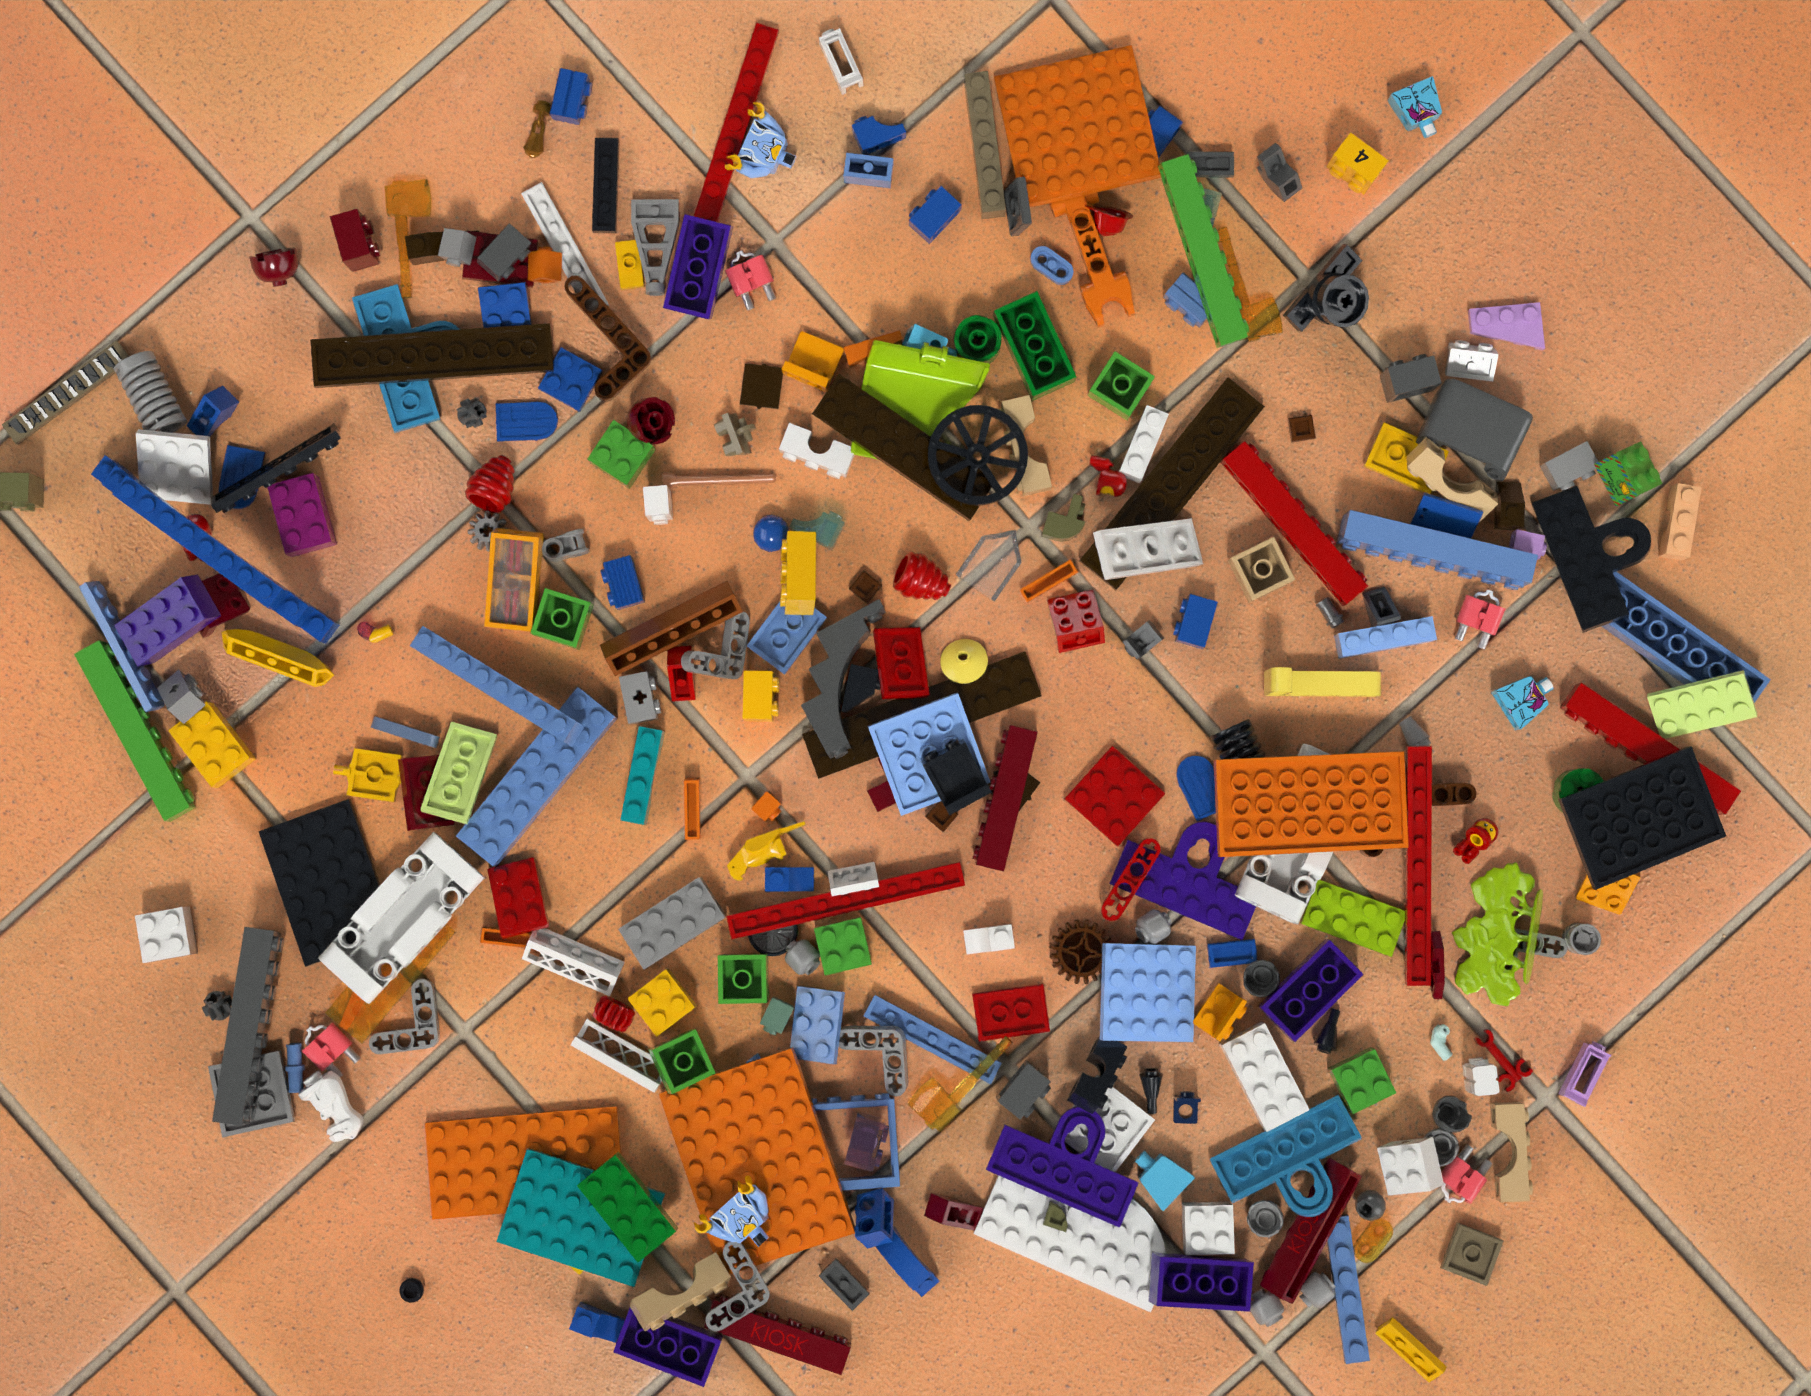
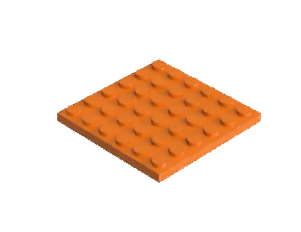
[994,45,1161,207]

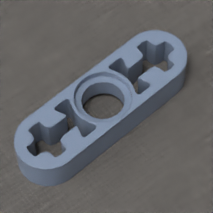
[371,716,440,748]

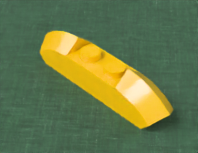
[221,629,334,687]

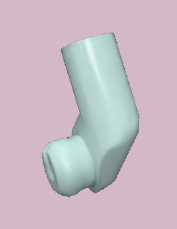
[1430,1024,1453,1061]

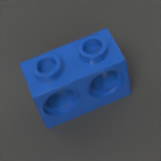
[854,1188,894,1249]

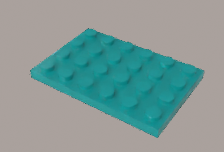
[496,1148,665,1287]

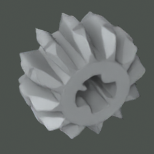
[468,511,508,552]

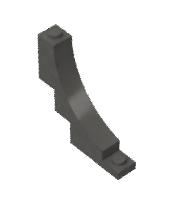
[801,599,886,759]

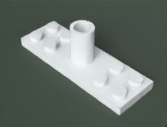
[1093,518,1203,580]

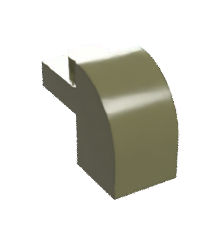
[1041,494,1085,542]

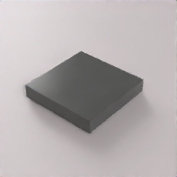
[1003,177,1032,236]

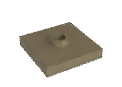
[1440,1222,1504,1286]

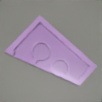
[1468,302,1545,351]

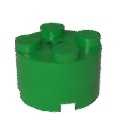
[954,315,1002,364]
[1552,768,1604,813]

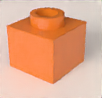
[751,791,782,822]

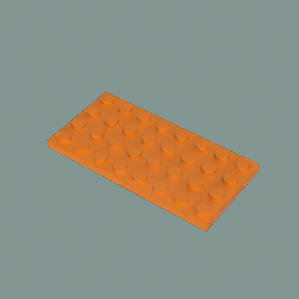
[1214,751,1408,857]
[425,1106,621,1220]

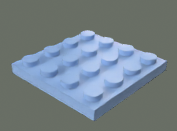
[868,693,990,816]
[1100,943,1196,1042]

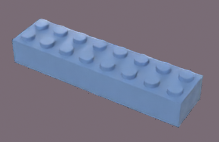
[1336,510,1538,590]
[1601,572,1771,703]
[456,687,618,866]

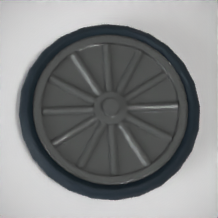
[748,925,798,956]

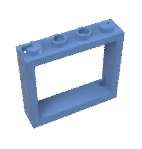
[811,1093,900,1190]

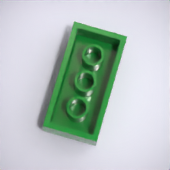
[993,291,1077,401]
[577,1152,678,1263]

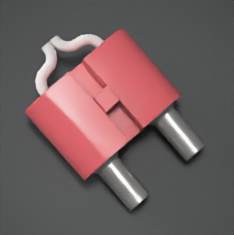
[725,251,776,311]
[1455,590,1505,649]
[302,1022,360,1077]
[1441,1144,1492,1204]

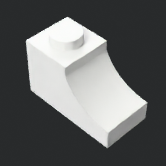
[963,924,1015,954]

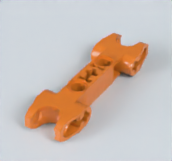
[1049,192,1135,328]

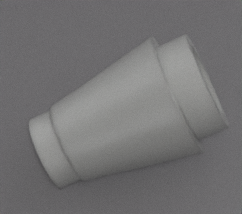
[1399,716,1431,746]

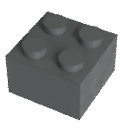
[1380,354,1442,403]
[996,1060,1051,1120]

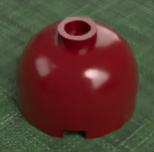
[249,247,299,287]
[626,397,675,445]

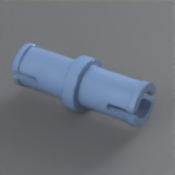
[285,1043,305,1093]

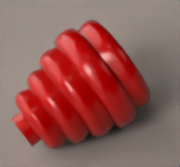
[465,455,515,513]
[893,551,951,600]

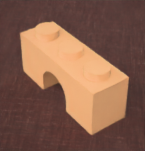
[1658,483,1702,561]

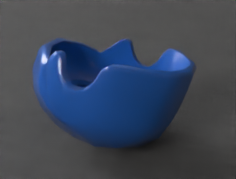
[753,514,789,552]

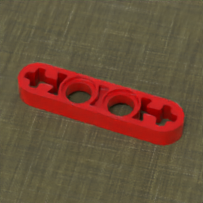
[1100,838,1161,921]

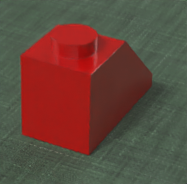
[667,646,696,702]

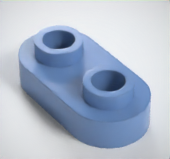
[1030,246,1073,285]

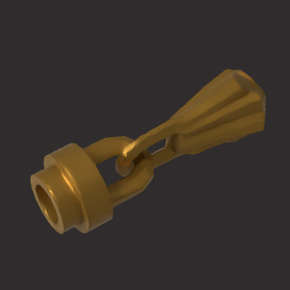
[523,100,551,158]

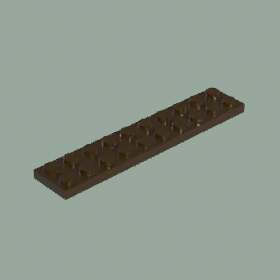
[310,323,554,388]
[1079,377,1265,591]
[802,652,1042,779]

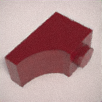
[924,1193,984,1231]

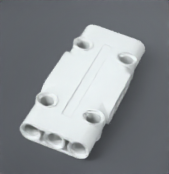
[1235,744,1333,925]
[318,832,485,1004]

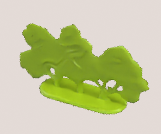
[1452,862,1543,1006]

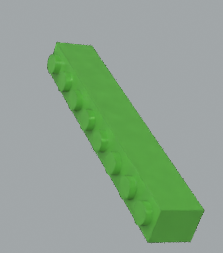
[1158,154,1249,348]
[74,640,196,822]

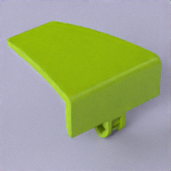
[850,340,990,459]

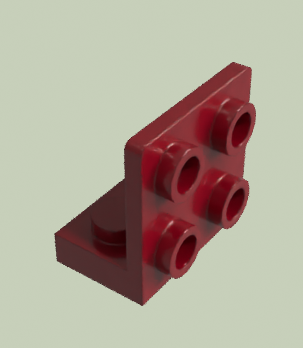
[199,573,250,638]

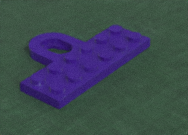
[1109,822,1256,940]
[986,1106,1139,1228]

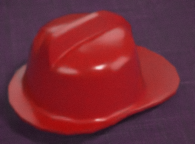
[1085,205,1133,236]

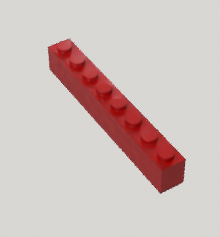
[1220,441,1368,607]
[1560,683,1741,815]

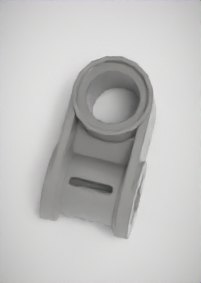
[542,529,590,562]

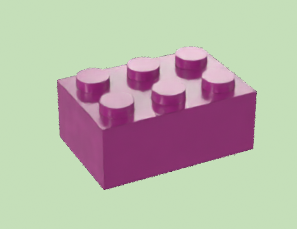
[267,473,337,557]

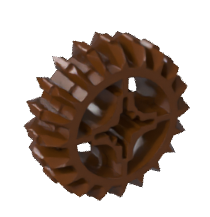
[1049,919,1111,984]

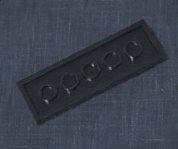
[211,424,341,513]

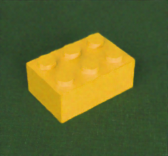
[780,531,816,615]
[168,701,256,788]

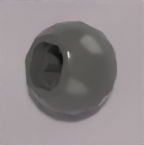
[1355,1190,1386,1221]

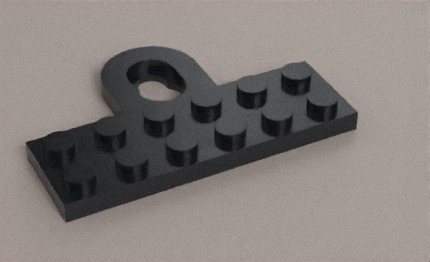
[1532,486,1651,633]

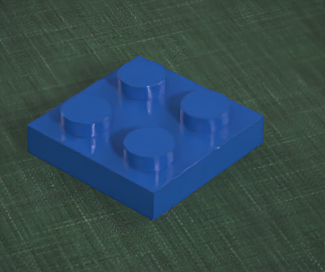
[478,282,532,328]
[538,348,603,412]

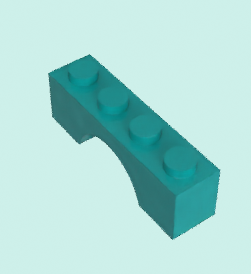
[620,726,665,825]

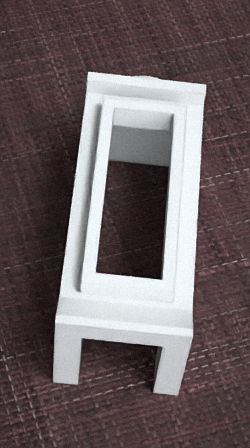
[819,29,863,95]

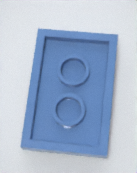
[747,602,827,675]
[790,986,845,1064]

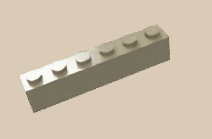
[964,71,1006,219]

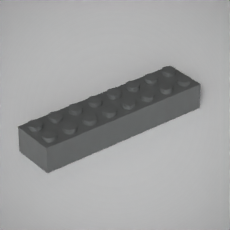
[212,927,284,1126]

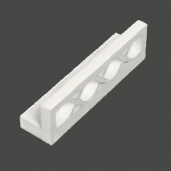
[522,928,625,996]
[571,1018,662,1093]

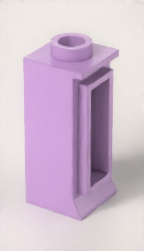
[1558,1041,1611,1107]

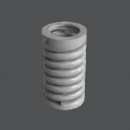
[113,351,187,433]

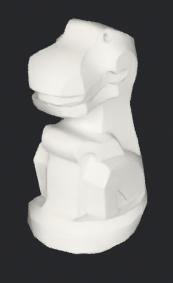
[298,1070,364,1142]

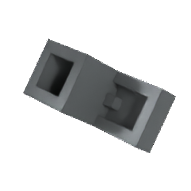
[1257,143,1302,202]

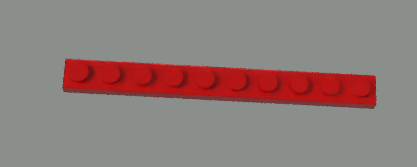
[694,23,779,222]
[1405,746,1432,986]
[726,862,965,940]

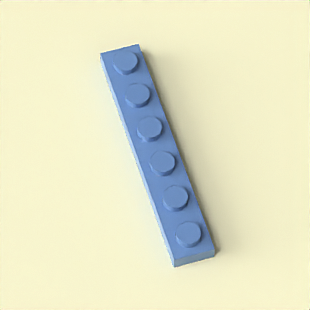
[79,581,165,712]
[864,995,1002,1084]
[1327,1214,1370,1364]

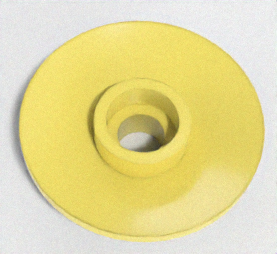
[940,639,988,684]

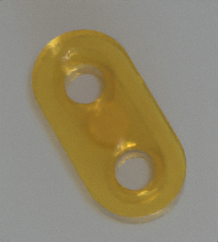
[1353,1218,1393,1263]

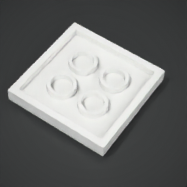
[136,429,213,505]
[1065,1075,1155,1172]

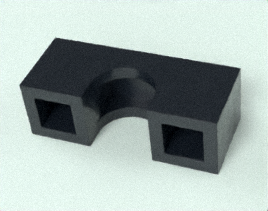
[1067,1036,1127,1114]

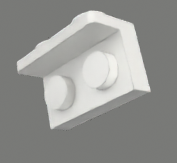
[1445,340,1499,382]
[828,862,879,896]

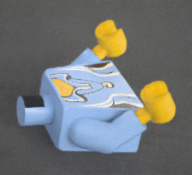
[725,102,796,178]
[693,1176,769,1247]

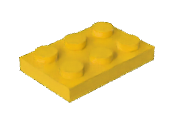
[1363,422,1449,494]

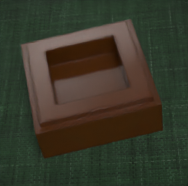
[1288,415,1316,443]
[849,570,882,604]
[925,801,959,832]

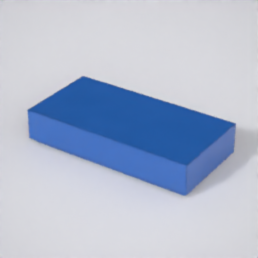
[1207,939,1257,968]

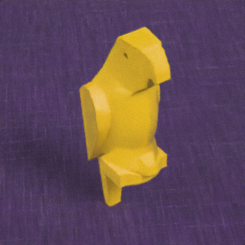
[727,821,806,881]

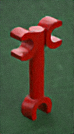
[1474,1029,1533,1092]

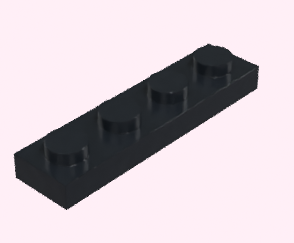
[592,138,619,233]
[1283,244,1362,332]

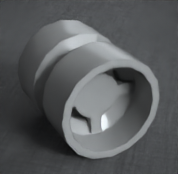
[1562,923,1601,955]

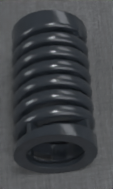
[1210,719,1265,759]

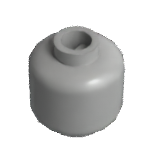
[1135,909,1172,945]
[785,940,820,975]
[1299,1272,1336,1309]
[1250,1289,1284,1327]

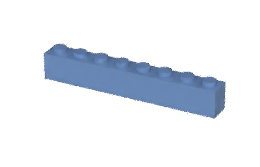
[410,626,585,747]

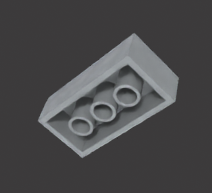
[618,877,726,969]

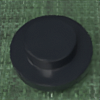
[399,1278,424,1303]

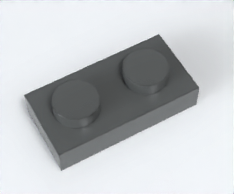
[1186,152,1234,178]
[819,1258,870,1311]

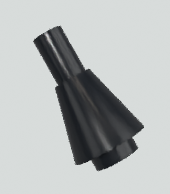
[1313,1009,1340,1054]
[1139,1068,1163,1114]

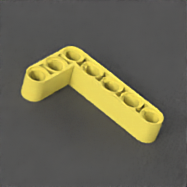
[1264,667,1381,697]

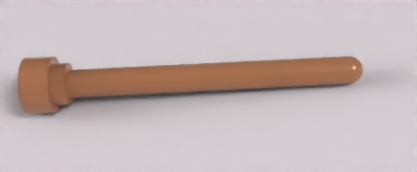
[662,472,776,491]

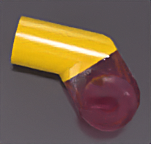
[357,621,394,643]

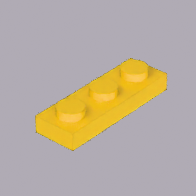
[1375,1317,1447,1382]

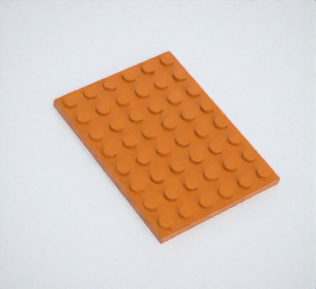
[659,1047,855,1275]

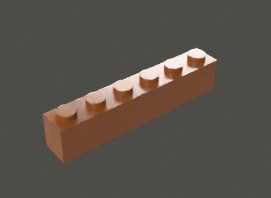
[600,581,743,676]

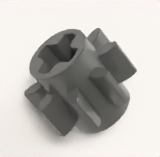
[457,398,487,428]
[202,991,232,1021]

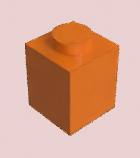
[528,246,562,284]

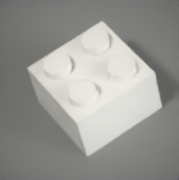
[135,906,198,963]
[1377,1137,1444,1196]
[1182,1201,1235,1255]

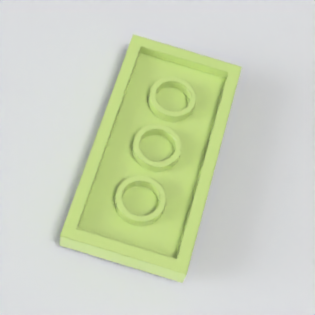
[1647,670,1757,739]
[421,722,498,825]

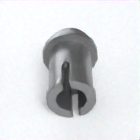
[1316,597,1344,629]

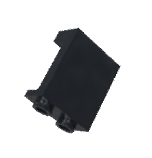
[921,738,992,815]

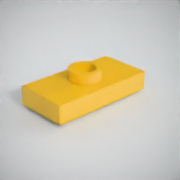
[615,240,644,290]

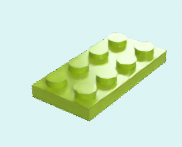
[1300,880,1405,957]

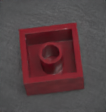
[330,209,381,272]

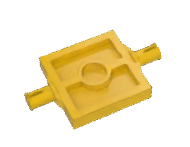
[333,748,403,802]

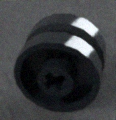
[1307,272,1369,327]

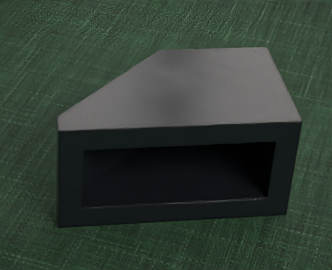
[841,664,880,713]

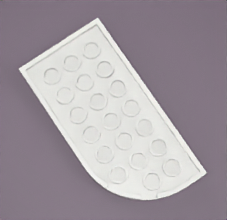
[973,1175,1166,1312]

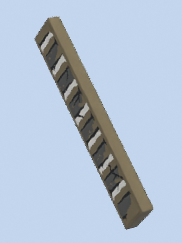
[2,340,129,445]

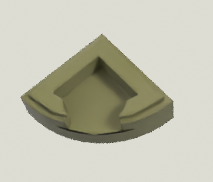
[1043,1201,1067,1232]

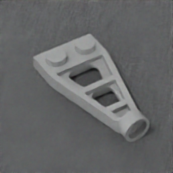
[631,199,679,296]

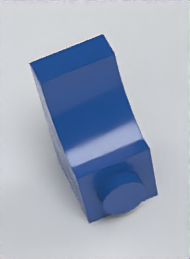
[852,116,906,155]
[186,386,239,437]
[765,867,814,892]
[569,1302,625,1343]

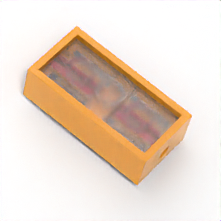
[484,528,544,632]

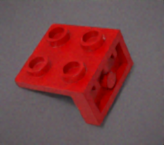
[1047,590,1105,653]

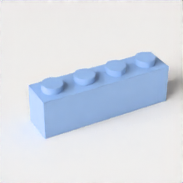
[1334,616,1437,659]

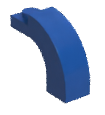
[875,1226,940,1297]

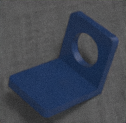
[1173,1091,1201,1124]

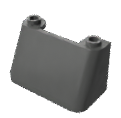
[1416,379,1533,481]

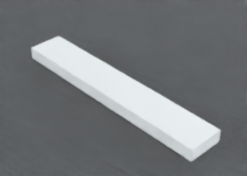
[521,182,609,311]

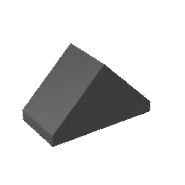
[1362,587,1401,627]

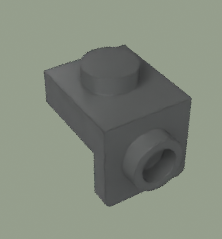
[1123,620,1164,660]

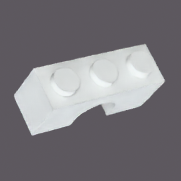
[1119,405,1169,484]
[779,423,855,479]

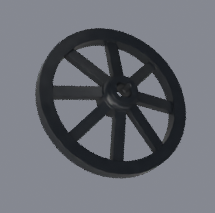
[928,405,1028,506]

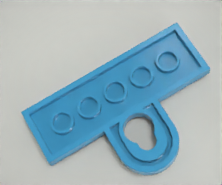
[352,284,459,433]
[1210,1095,1362,1217]

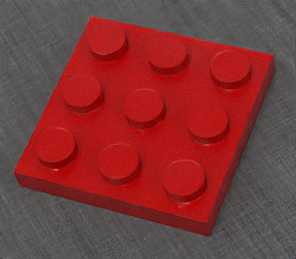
[1064,746,1165,847]

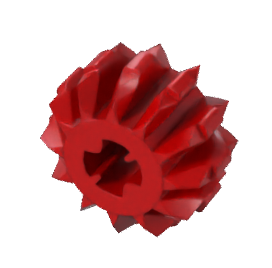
[592,996,635,1032]

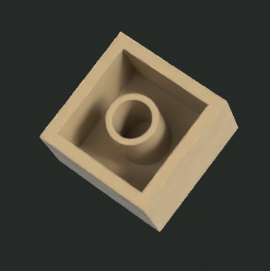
[1228,537,1295,603]

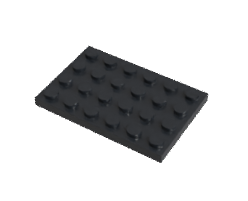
[1558,746,1726,890]
[258,799,380,967]

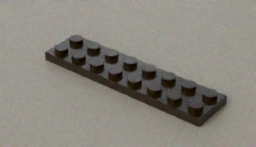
[812,374,992,521]

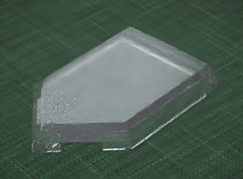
[956,530,1022,602]

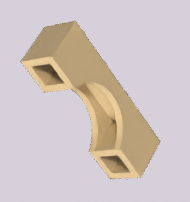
[998,395,1052,497]
[1407,437,1499,522]
[1490,1102,1533,1202]
[630,1252,731,1332]

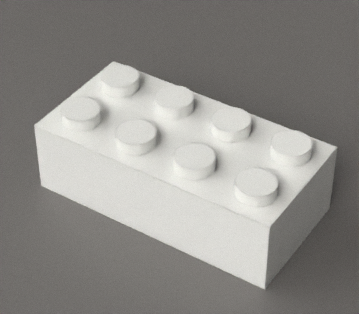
[1219,1022,1309,1132]

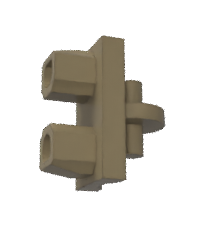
[714,413,756,456]

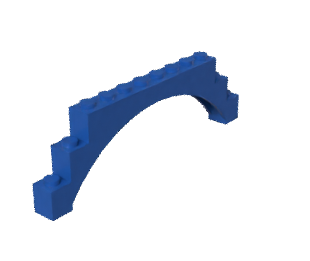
[91,455,340,644]

